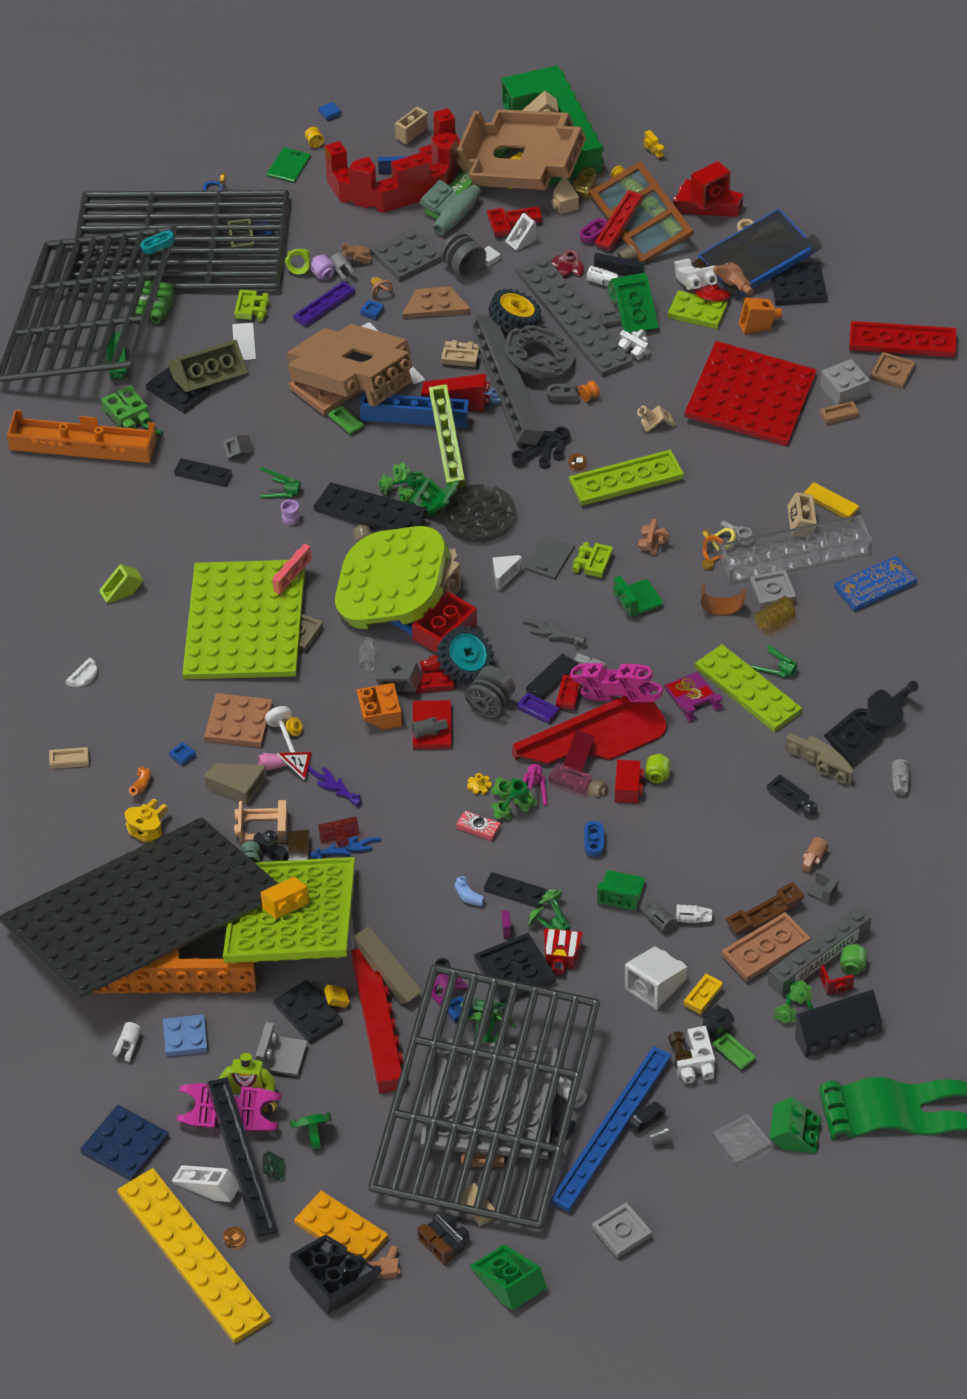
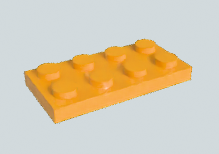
[294,1190,388,1262]

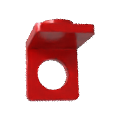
[819,965,854,996]

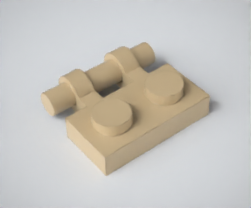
[441,340,480,367]

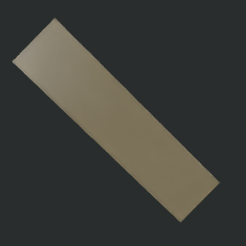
[352,926,422,1004]

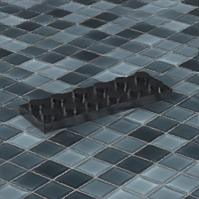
[314,482,428,530]

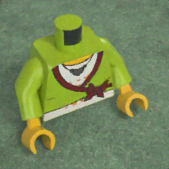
[219,1053,278,1113]

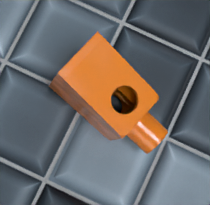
[738,298,782,335]

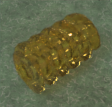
[754,596,796,632]

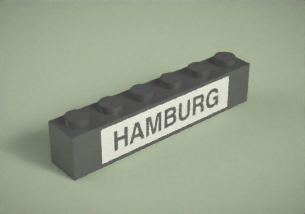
[768,905,871,997]

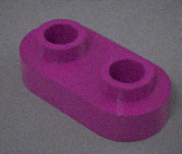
[580,218,607,244]

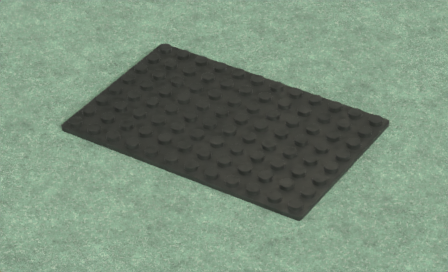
[0,818,279,998]

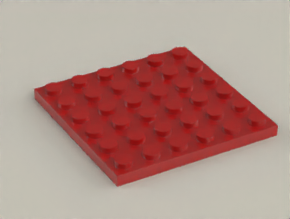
[684,341,817,446]

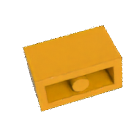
[260,877,310,919]

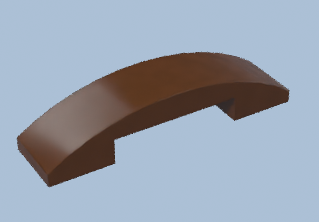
[725,882,804,935]

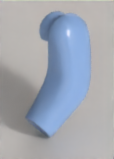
[454,876,485,906]

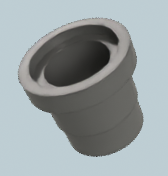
[649,1123,673,1147]

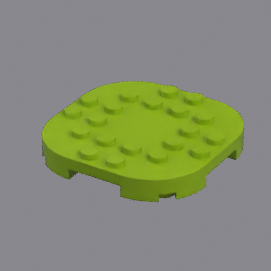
[335,526,450,629]

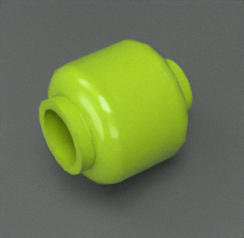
[645,754,671,783]

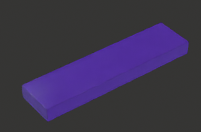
[293,281,356,328]

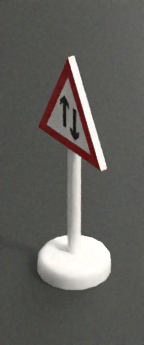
[265,706,311,780]

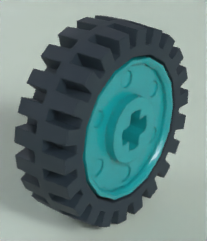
[436,626,494,684]

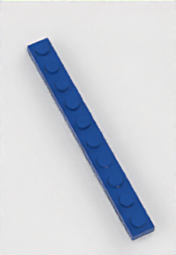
[550,1046,672,1213]

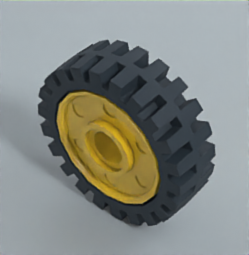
[488,288,541,331]

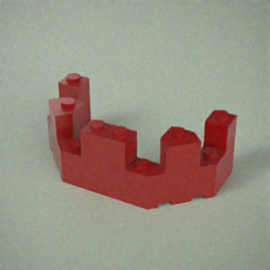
[325,108,461,213]

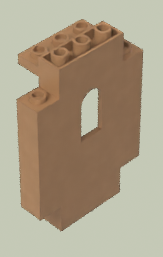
[457,109,586,190]
[286,324,413,407]

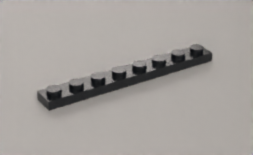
[206,1077,277,1238]

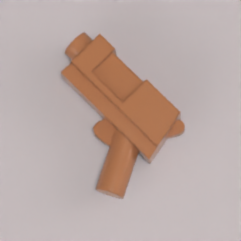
[367,1246,401,1280]

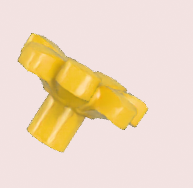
[467,773,492,795]

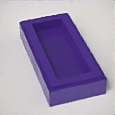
[517,692,560,724]

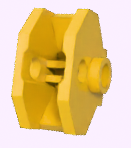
[124,799,168,842]

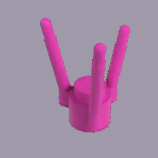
[523,764,547,806]

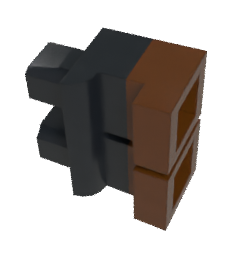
[417,1213,470,1266]

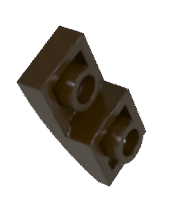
[288,829,310,861]

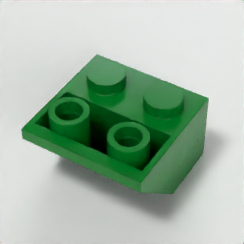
[769,1097,821,1153]

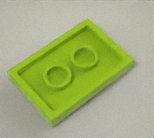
[667,290,728,329]

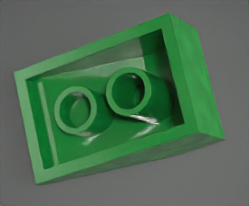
[470,1244,547,1310]

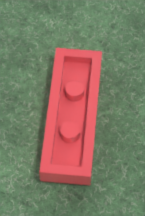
[272,543,312,594]

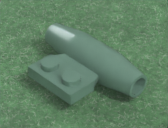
[420,180,481,235]

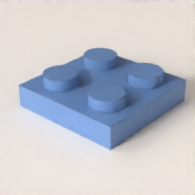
[163,1014,208,1057]

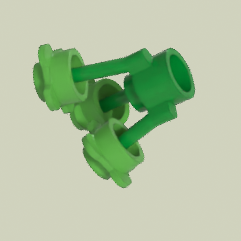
[378,462,426,503]
[491,777,537,820]

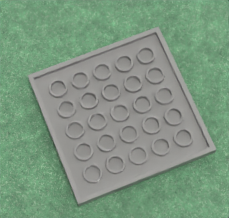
[420,1038,557,1159]

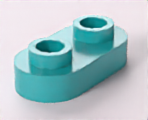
[140,231,175,254]

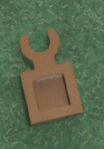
[341,243,372,265]

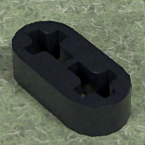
[628,1101,666,1133]

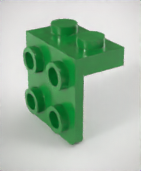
[409,477,459,516]
[612,575,663,618]

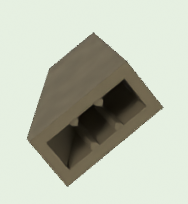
[204,763,266,805]

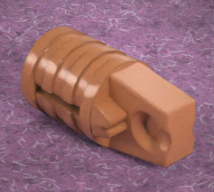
[802,837,829,873]

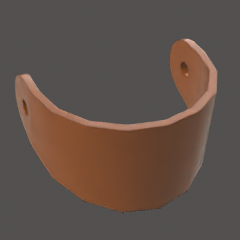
[701,584,746,616]

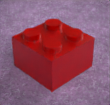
[690,161,731,211]

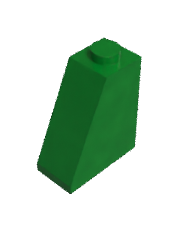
[107,332,128,380]

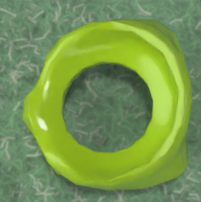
[285,249,311,275]

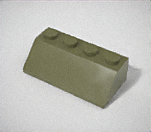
[168,339,248,392]

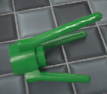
[260,467,301,498]
[749,644,798,678]

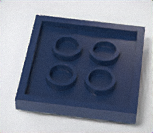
[80,1104,169,1181]

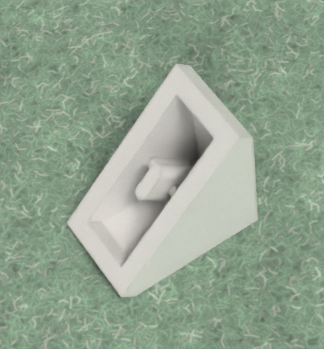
[505,213,536,251]
[493,555,522,591]

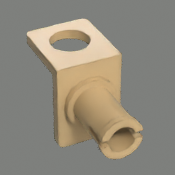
[637,405,676,432]

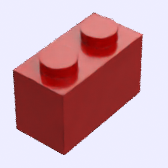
[615,760,644,803]

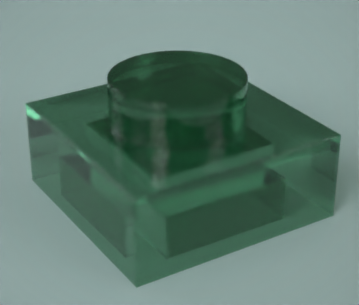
[262,1151,284,1180]

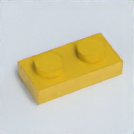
[684,973,723,1015]

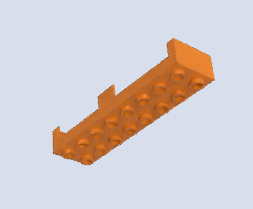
[7,410,157,463]
[93,949,257,994]

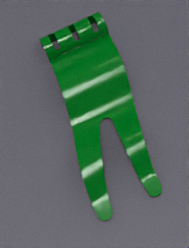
[818,1077,967,1140]

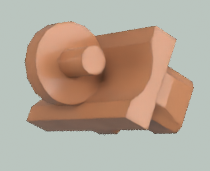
[638,518,670,556]

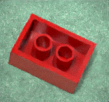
[412,591,477,653]

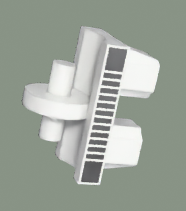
[618,329,651,360]

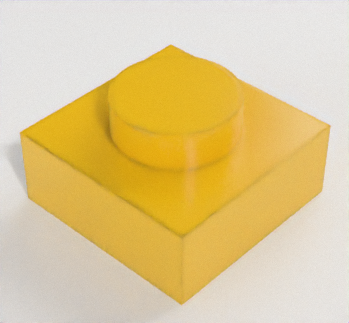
[324,984,350,1008]

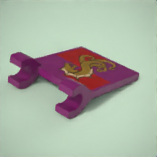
[664,672,723,722]

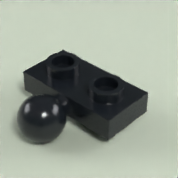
[253,830,288,861]

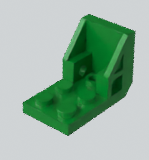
[607,273,659,334]

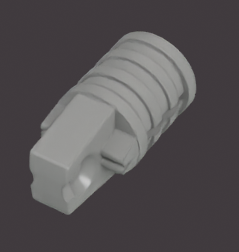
[891,759,909,796]

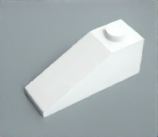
[171,1165,239,1202]

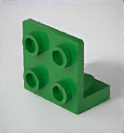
[597,870,645,911]

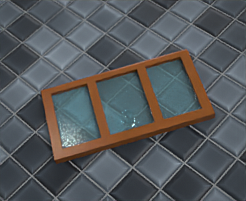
[589,161,694,264]

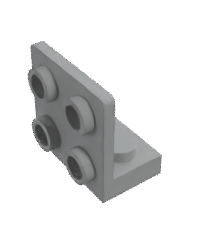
[255,1022,307,1076]

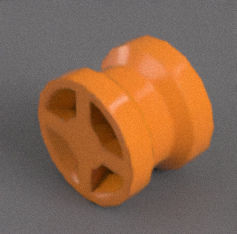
[578,380,600,402]

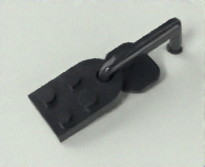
[823,681,919,765]

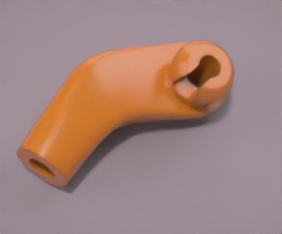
[129,767,151,796]

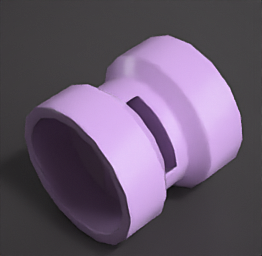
[281,500,300,525]

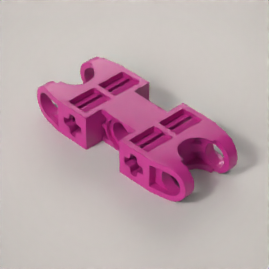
[570,663,664,702]
[176,1083,282,1132]

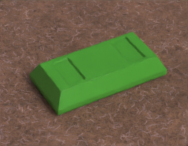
[328,405,364,435]
[712,1032,756,1070]

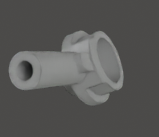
[720,520,754,544]

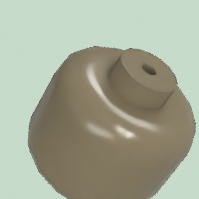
[353,525,372,541]
[587,780,608,799]

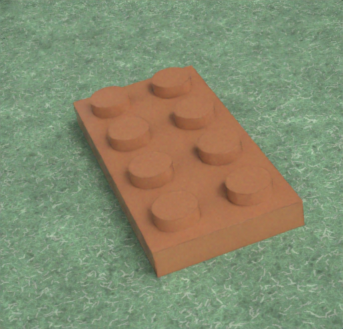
[721,912,811,982]

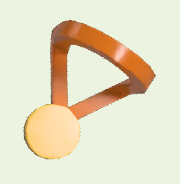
[702,535,725,570]

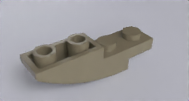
[785,733,853,786]

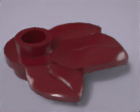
[551,250,583,277]

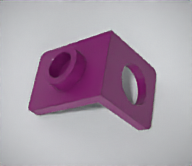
[431,974,468,1004]

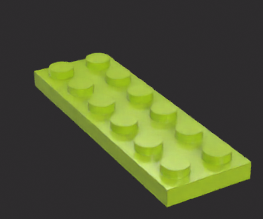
[569,449,684,506]
[694,644,802,732]

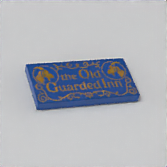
[834,556,917,612]

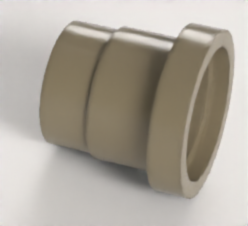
[618,244,639,261]

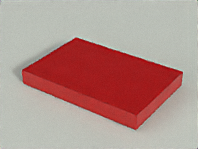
[412,700,451,749]

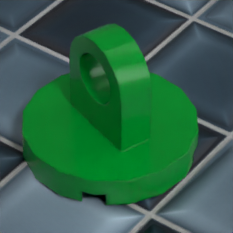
[290,1112,333,1150]

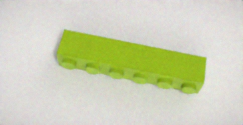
[429,384,466,491]

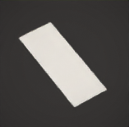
[232,323,256,360]

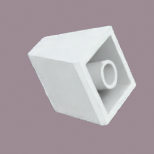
[625,946,687,1010]

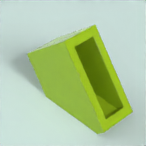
[99,564,144,604]

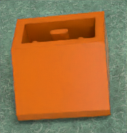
[356,683,402,730]

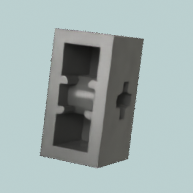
[376,662,423,692]

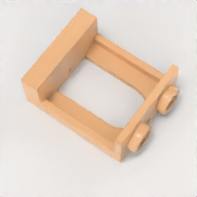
[234,800,287,844]

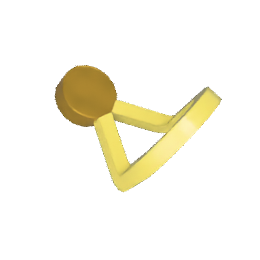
[702,528,736,551]

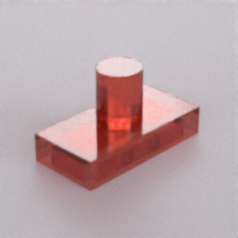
[318,816,359,847]

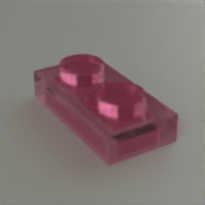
[548,763,592,794]

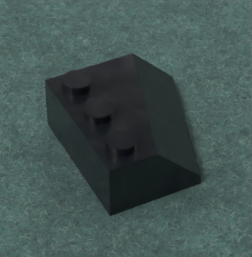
[289,1234,382,1315]

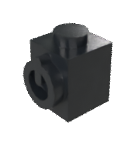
[703,1005,734,1041]

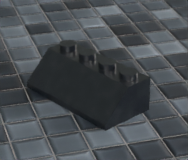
[795,989,882,1057]

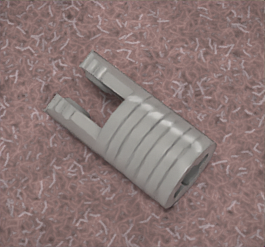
[330,253,357,282]

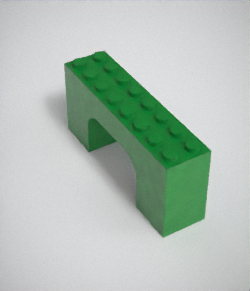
[502,65,604,185]

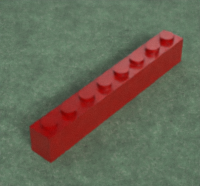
[351,948,403,1094]

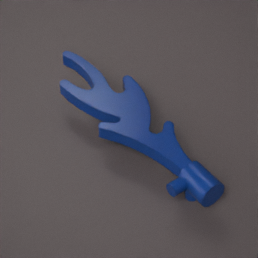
[310,836,381,859]

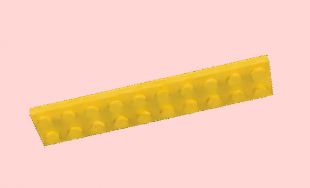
[117,1168,271,1344]

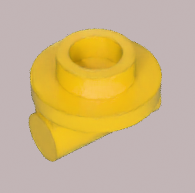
[282,717,303,736]

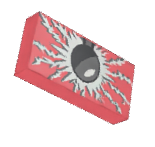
[456,810,500,841]

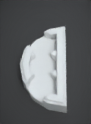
[66,658,97,687]

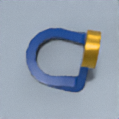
[202,173,226,191]

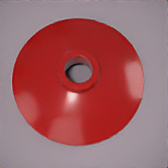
[695,284,730,301]

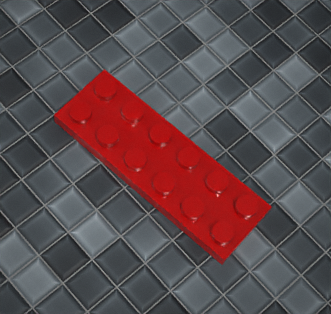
[849,321,957,357]

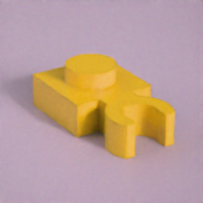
[643,130,665,158]

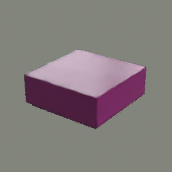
[501,910,511,939]

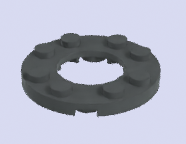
[504,325,574,379]

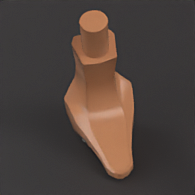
[713,262,754,295]

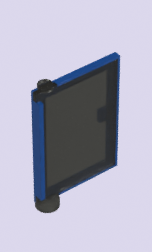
[698,208,822,299]

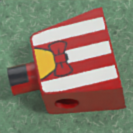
[544,928,583,976]

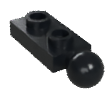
[767,774,818,816]

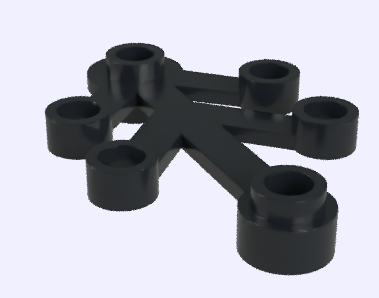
[511,426,571,469]

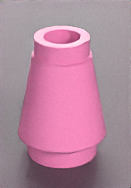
[258,753,287,772]

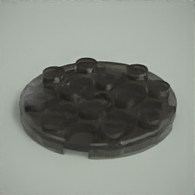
[442,484,516,543]

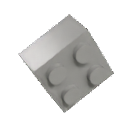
[820,359,870,405]

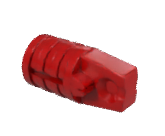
[419,655,445,673]

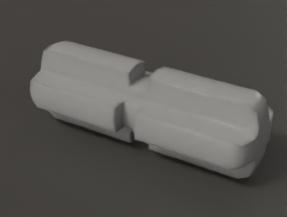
[574,653,606,667]

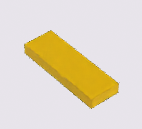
[803,482,859,521]

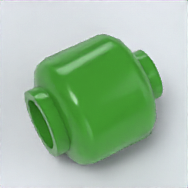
[840,944,868,975]

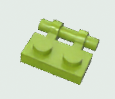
[234,290,270,322]
[572,542,613,578]

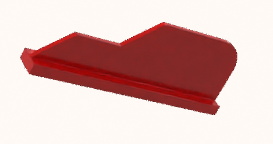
[512,696,666,765]

